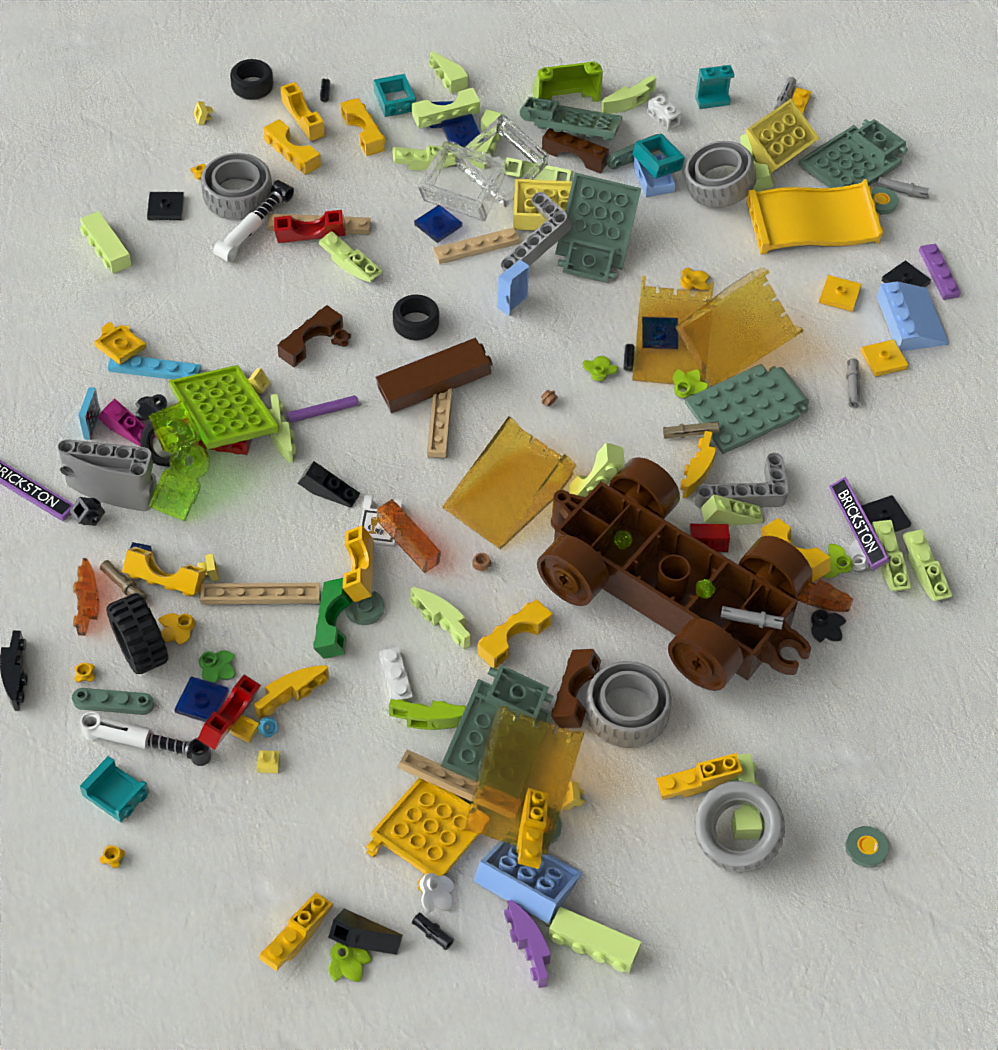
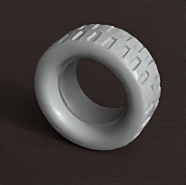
[685,141,756,208]
[201,153,272,219]
[585,661,672,748]
[694,780,785,873]

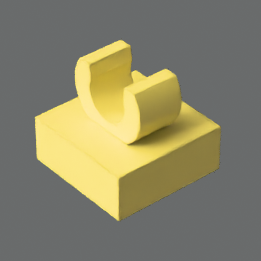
[194,101,214,125]
[248,368,270,394]
[197,554,219,582]
[257,750,280,773]
[560,781,585,810]

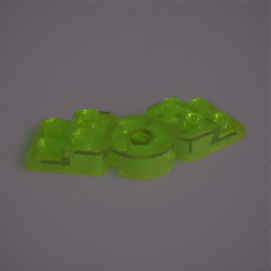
[149,401,210,521]

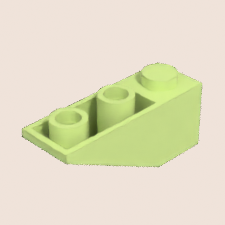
[429,51,468,93]
[701,494,763,526]

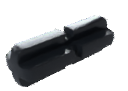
[320,78,330,102]
[623,344,635,371]

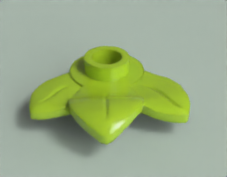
[583,356,618,381]
[673,369,708,398]
[822,544,853,578]
[328,943,371,982]

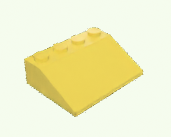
[746,99,820,174]
[513,179,572,231]

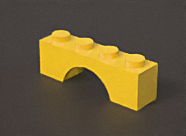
[281,82,325,141]
[340,98,386,156]
[263,119,321,175]
[761,518,830,582]
[343,525,374,602]
[122,547,206,596]
[478,599,553,668]

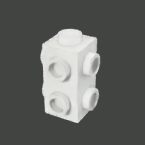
[647,95,681,131]

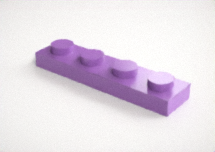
[919,243,961,300]

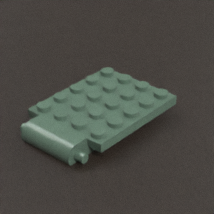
[520,97,623,140]
[799,119,908,188]
[555,172,642,283]
[685,363,809,454]
[440,665,554,799]

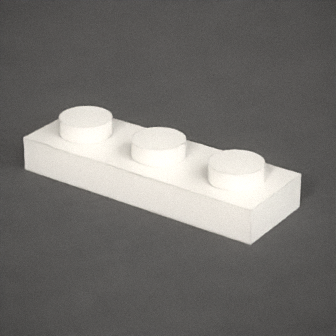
[379,647,413,702]

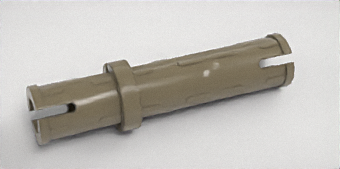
[663,421,720,439]
[100,560,147,600]

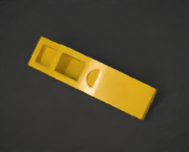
[680,431,716,498]
[254,665,329,720]
[656,753,743,800]
[517,788,549,869]
[259,892,333,971]

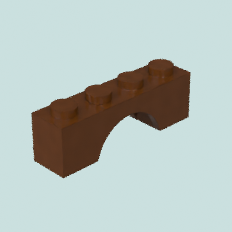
[542,128,609,174]
[277,305,343,367]
[551,649,602,728]

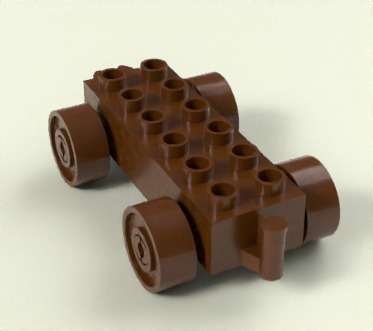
[537,457,812,691]

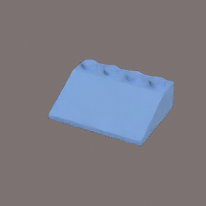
[877,281,949,351]
[474,832,583,924]

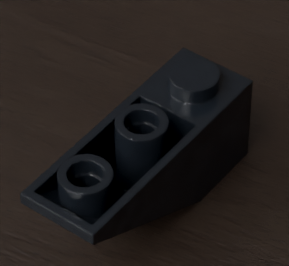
[297,461,360,508]
[328,908,403,955]

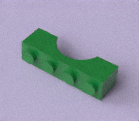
[313,578,352,659]

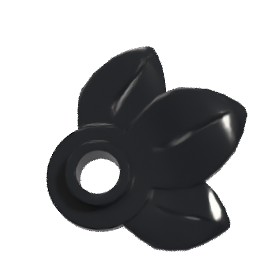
[135,394,167,421]
[811,609,846,642]

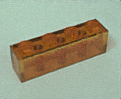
[376,499,441,573]

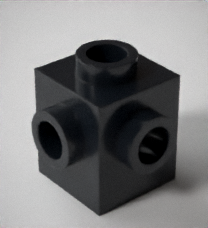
[70,497,105,526]

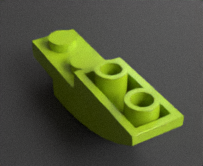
[389,699,466,730]

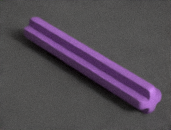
[287,395,358,423]

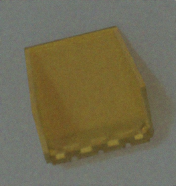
[675,267,804,387]
[632,276,714,385]
[442,416,576,550]
[465,706,585,856]

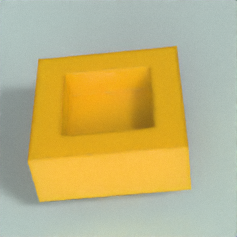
[231,715,260,743]

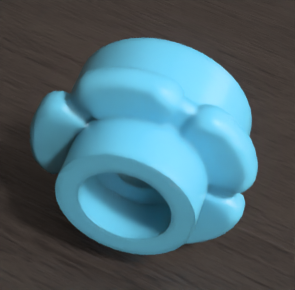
[258,717,278,738]

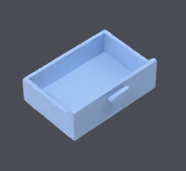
[633,154,675,197]
[497,260,529,316]

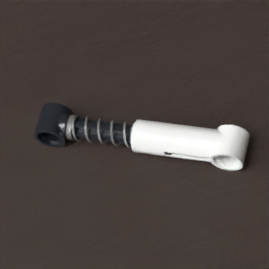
[213,180,294,262]
[80,711,211,766]

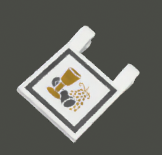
[359,495,403,547]

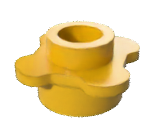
[190,164,206,180]
[74,662,95,683]
[100,845,125,868]

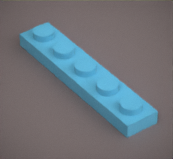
[108,356,201,380]

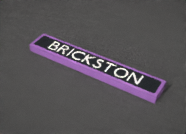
[0,460,74,521]
[829,477,890,571]

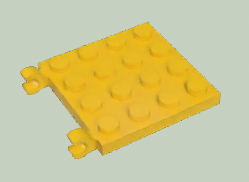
[366,778,490,892]

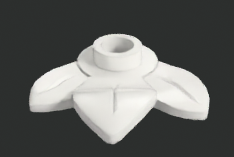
[844,539,869,571]
[420,873,455,913]

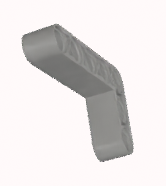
[501,192,572,272]
[694,453,789,509]

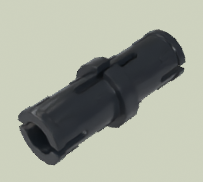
[412,912,454,950]

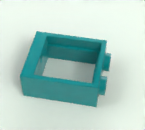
[374,73,416,117]
[632,133,685,179]

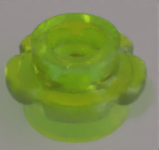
[614,530,632,550]
[696,580,715,598]

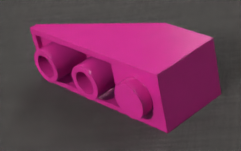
[97,398,156,447]

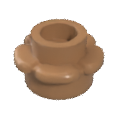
[541,390,558,407]
[472,553,491,571]

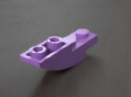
[504,900,551,988]

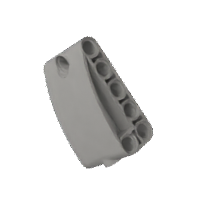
[58,439,158,511]

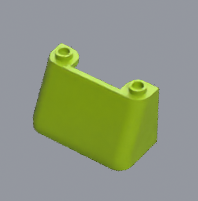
[532,61,603,102]

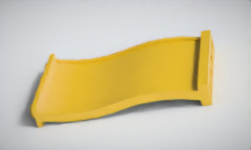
[746,179,884,255]

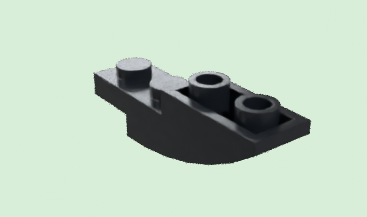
[0,630,28,711]

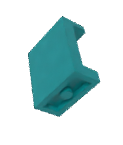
[695,65,735,109]
[80,756,149,823]

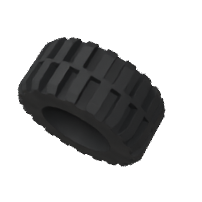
[106,593,169,674]

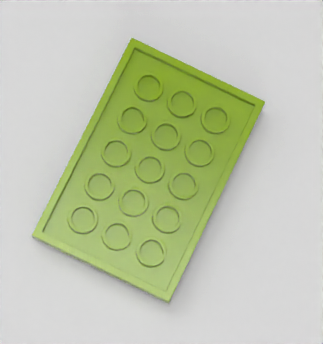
[169,365,279,449]

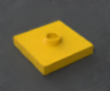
[819,275,861,312]
[94,325,146,365]
[860,339,908,377]

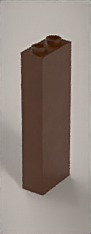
[375,337,493,413]

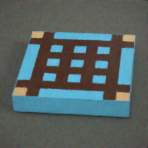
[78,387,101,440]

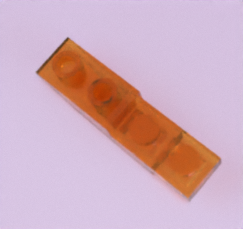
[73,558,100,636]
[796,579,853,612]

